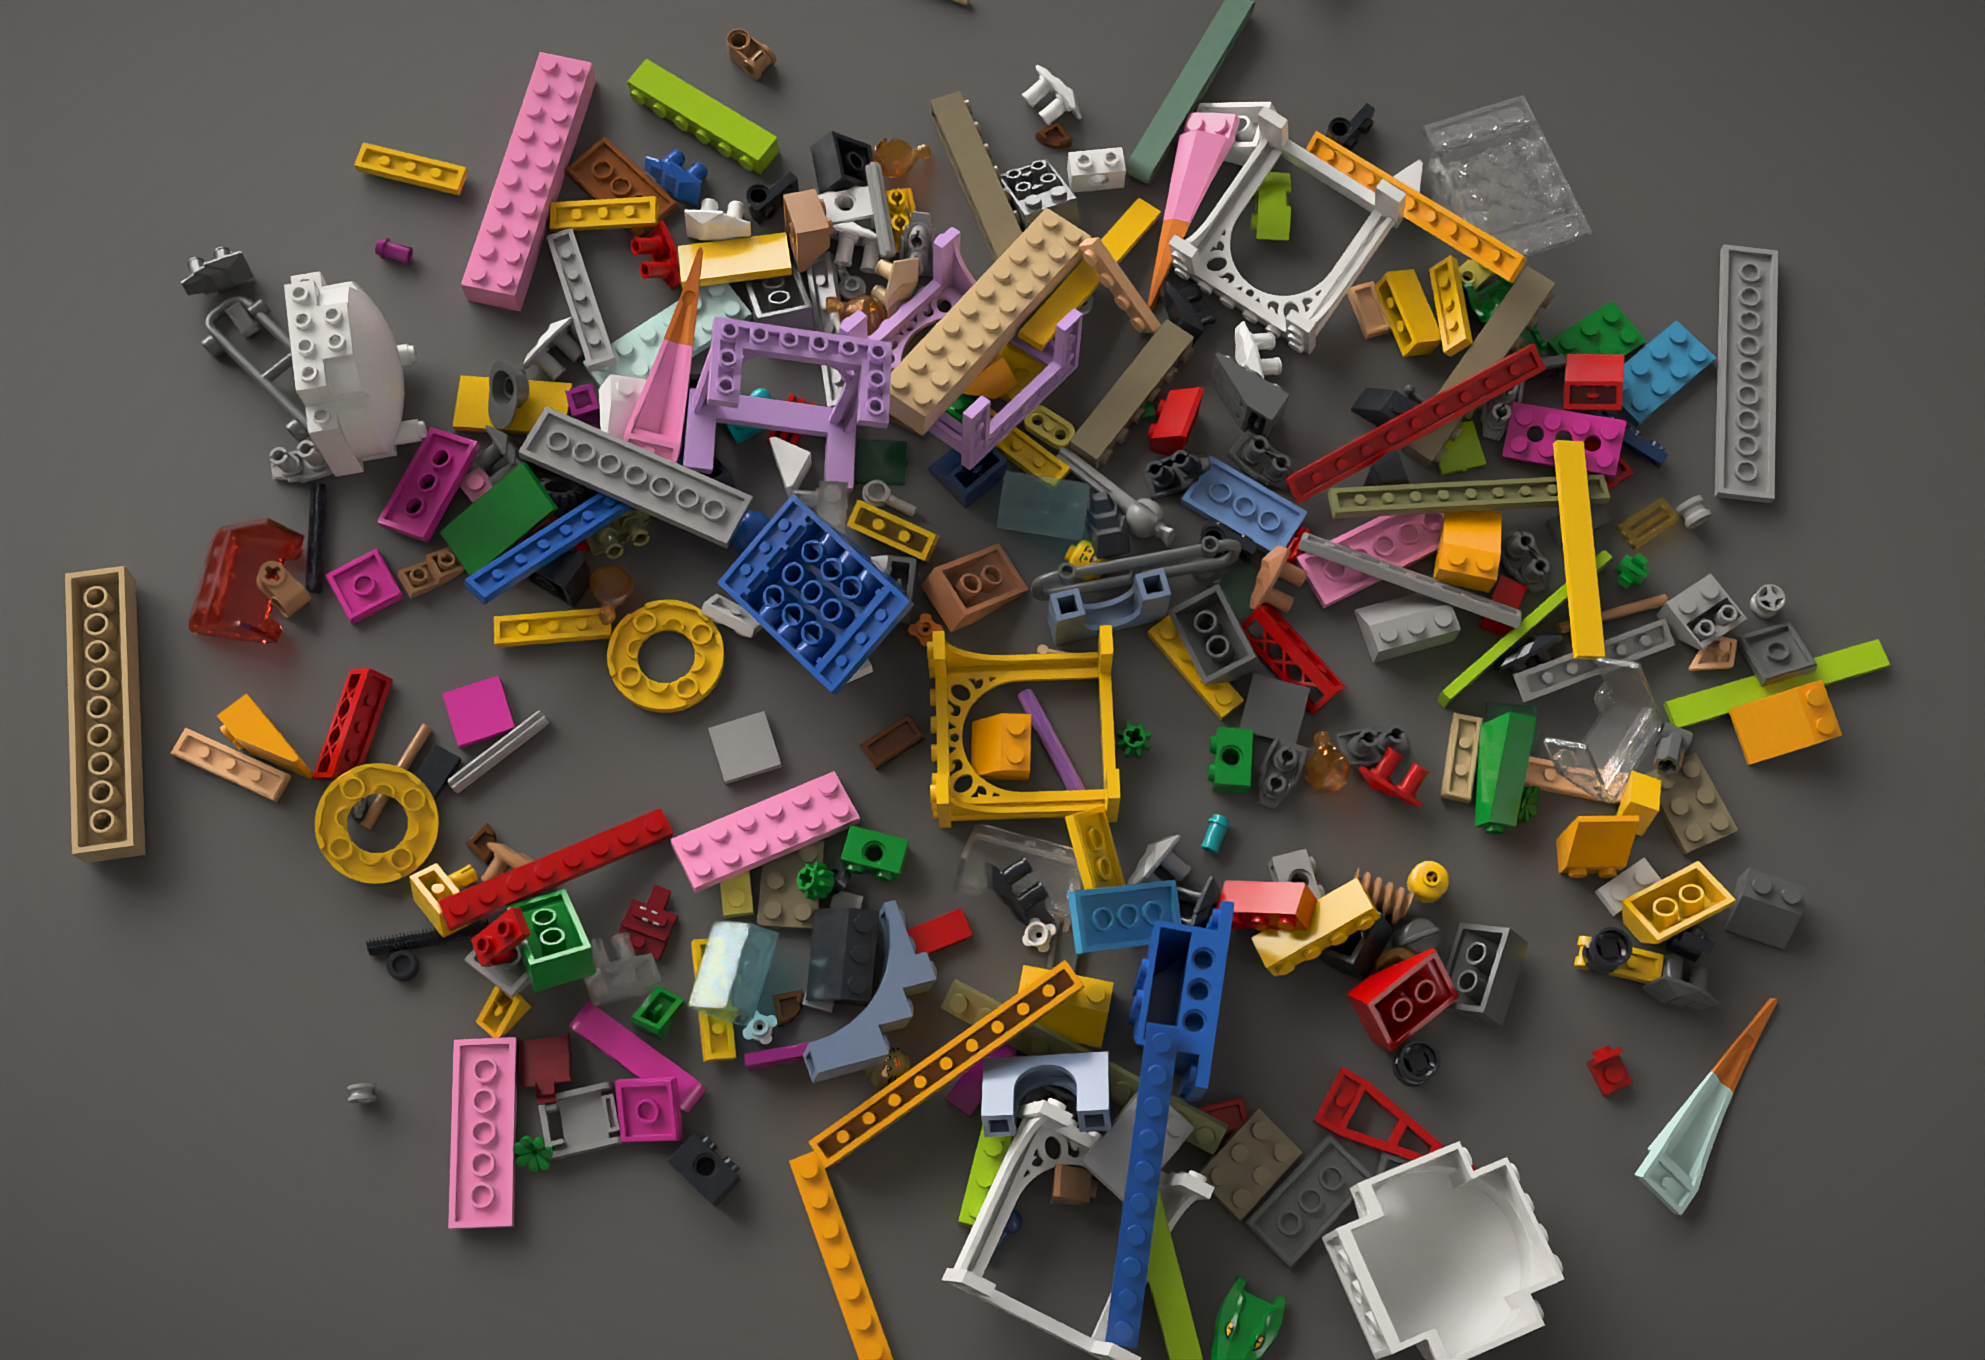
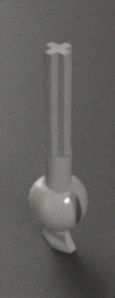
[1055,447,1176,547]

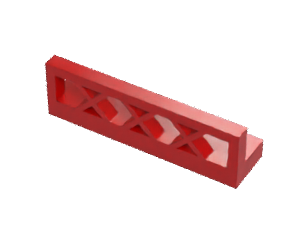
[1241,604,1347,715]
[312,668,393,781]

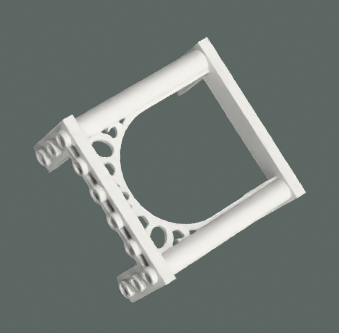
[1168,105,1406,355]
[942,1098,1215,1360]

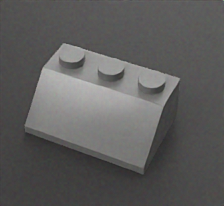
[1354,592,1461,663]

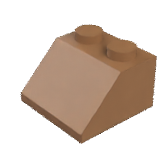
[783,189,834,273]

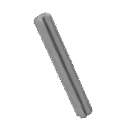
[865,162,896,260]
[447,710,549,793]

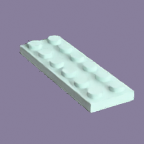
[583,283,753,387]

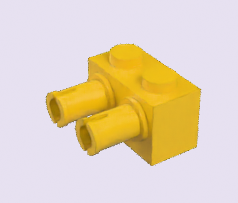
[409,863,478,938]

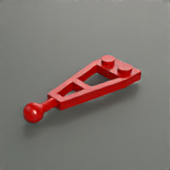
[1312,1067,1476,1171]

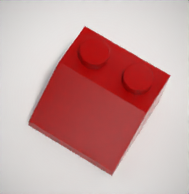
[1147,387,1204,457]

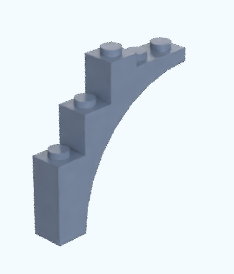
[803,900,937,1083]

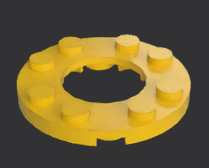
[607,599,725,713]
[315,763,439,884]

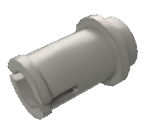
[225,301,259,339]

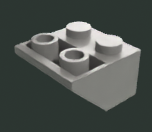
[1656,573,1747,650]

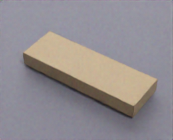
[1440,713,1483,803]

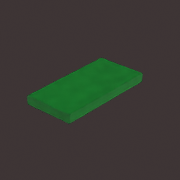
[440,462,558,576]

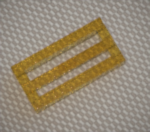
[1616,496,1680,550]

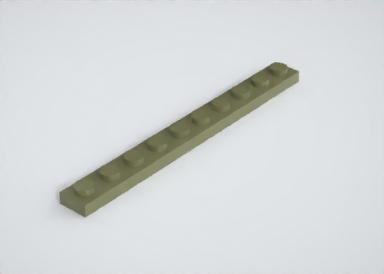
[1328,474,1611,519]
[941,979,1229,1155]

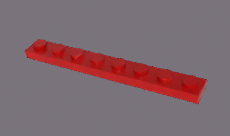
[437,808,674,932]

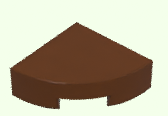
[1036,121,1073,149]
[465,823,497,866]
[772,989,803,1027]

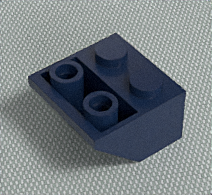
[928,447,1008,509]

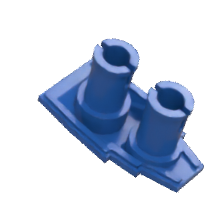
[644,149,708,207]

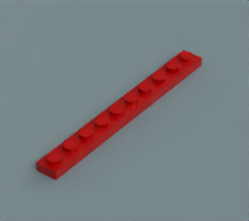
[1284,344,1546,504]

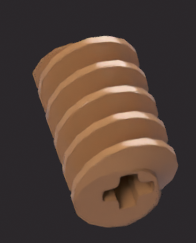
[1352,868,1414,925]

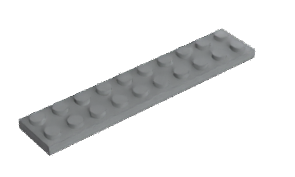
[1715,244,1778,503]

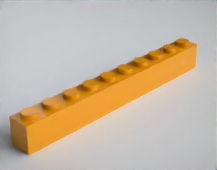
[809,960,1085,1168]

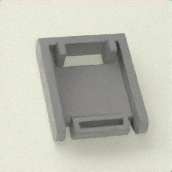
[538,1082,623,1161]

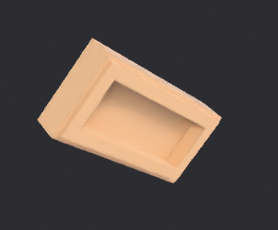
[1347,281,1392,339]

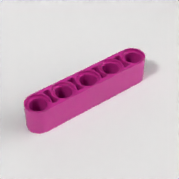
[569,1001,707,1114]

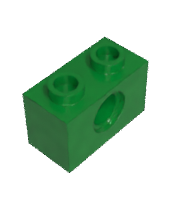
[1207,727,1253,794]
[841,825,909,882]

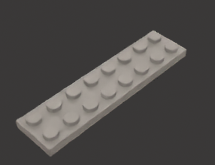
[518,406,753,548]

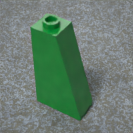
[1475,712,1536,835]

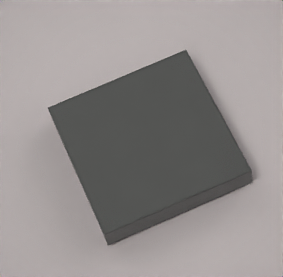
[1736,621,1818,687]
[1239,673,1310,743]

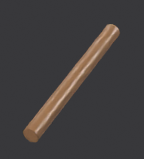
[1557,594,1668,634]
[360,724,432,831]

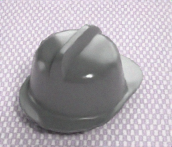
[488,360,530,429]
[1378,916,1445,968]

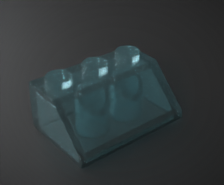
[687,921,779,1027]

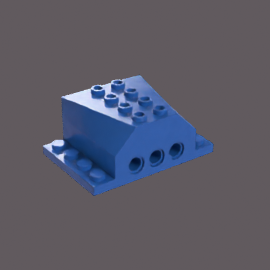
[717,494,914,695]
[1128,900,1235,1107]

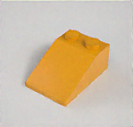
[1433,510,1502,593]
[1728,680,1842,765]
[217,693,313,779]
[1556,815,1640,878]

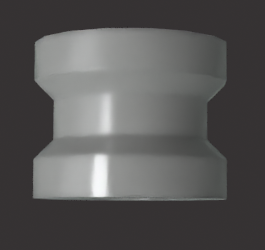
[1676,495,1712,529]
[1750,584,1786,619]

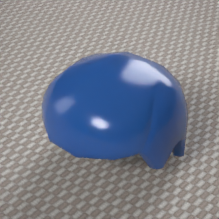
[730,510,770,553]

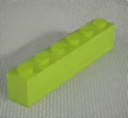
[627,59,779,175]

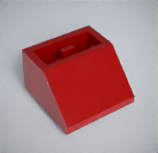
[1563,354,1625,411]

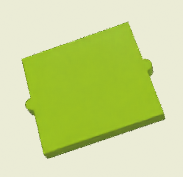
[1438,420,1487,476]

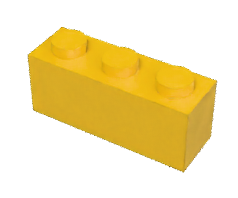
[1374,269,1442,357]
[846,500,940,562]

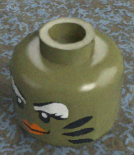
[864,1047,910,1087]

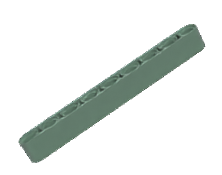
[1126,0,1255,185]

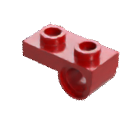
[471,907,531,967]

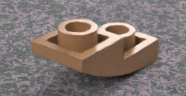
[398,547,465,599]

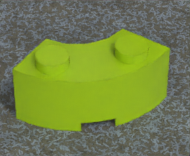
[1250,172,1291,240]

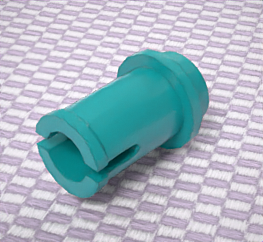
[1200,814,1231,854]

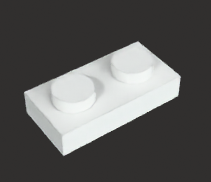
[701,593,763,638]
[1595,858,1661,916]

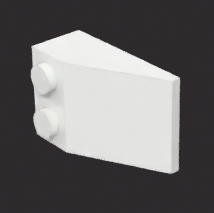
[1196,102,1278,166]
[599,374,647,439]

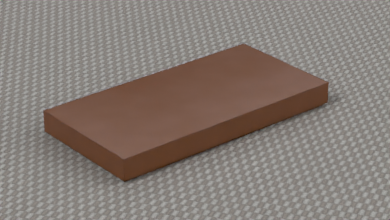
[564,136,679,238]

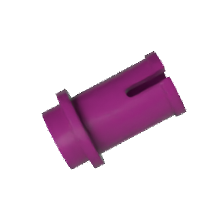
[375,237,413,264]

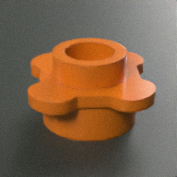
[908,613,943,647]

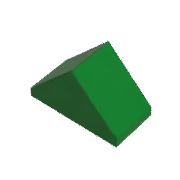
[630,986,684,1042]

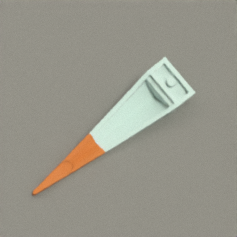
[1634,998,1777,1215]

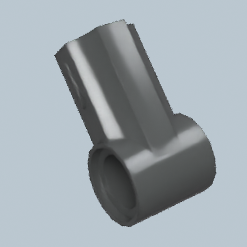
[1653,721,1693,777]

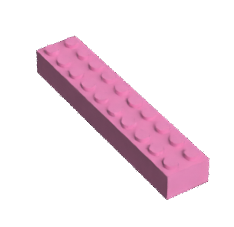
[461,52,596,311]

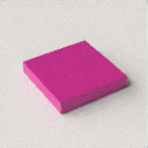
[325,548,405,625]
[442,675,516,749]
[615,1077,683,1143]

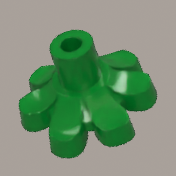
[1518,786,1540,823]
[513,1136,554,1172]

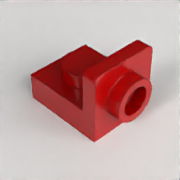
[1586,1045,1633,1097]

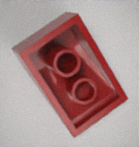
[1347,948,1459,1052]

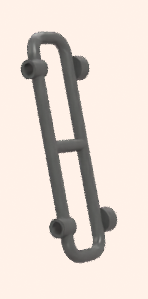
[201,295,310,443]
[1031,536,1241,601]

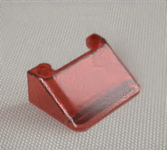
[188,518,305,644]

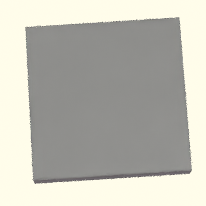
[708,711,782,784]

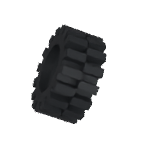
[539,476,585,518]

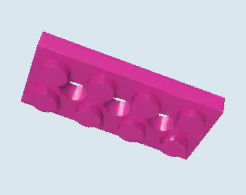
[1502,402,1626,478]
[377,427,481,543]

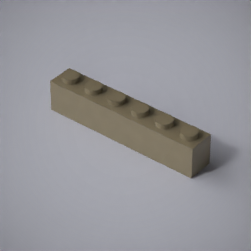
[1068,319,1194,470]

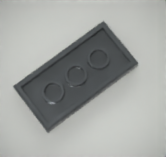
[1244,1134,1374,1269]

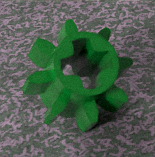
[1614,552,1651,589]
[1116,722,1152,759]
[797,862,834,900]

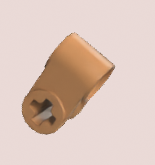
[726,28,777,80]
[256,561,311,618]

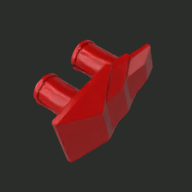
[631,221,681,291]
[1359,747,1430,807]

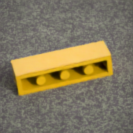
[1251,878,1381,977]

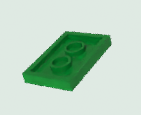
[1547,300,1646,370]

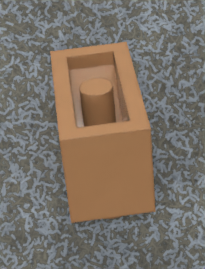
[1051,1164,1097,1206]

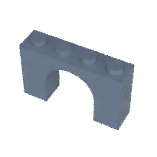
[1047,568,1171,645]
[981,1051,1112,1137]

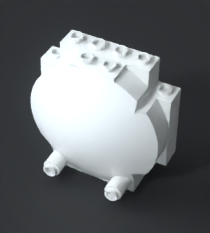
[284,271,427,477]
[1322,1141,1564,1360]

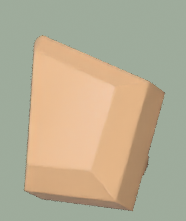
[1688,636,1737,671]

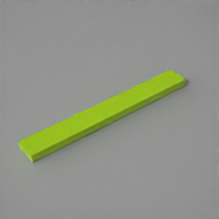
[1437,550,1612,708]
[1663,639,1890,729]

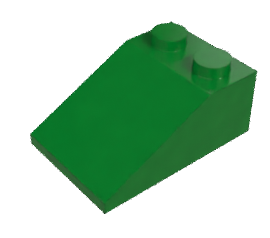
[506,889,595,992]

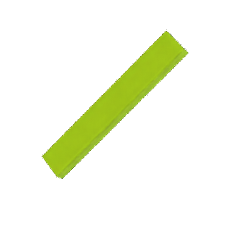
[1147,1188,1203,1360]

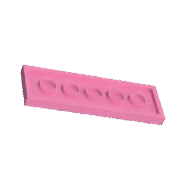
[1295,513,1443,609]
[671,771,860,893]
[448,1037,518,1230]

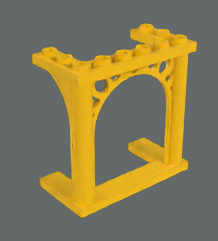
[927,625,1121,828]

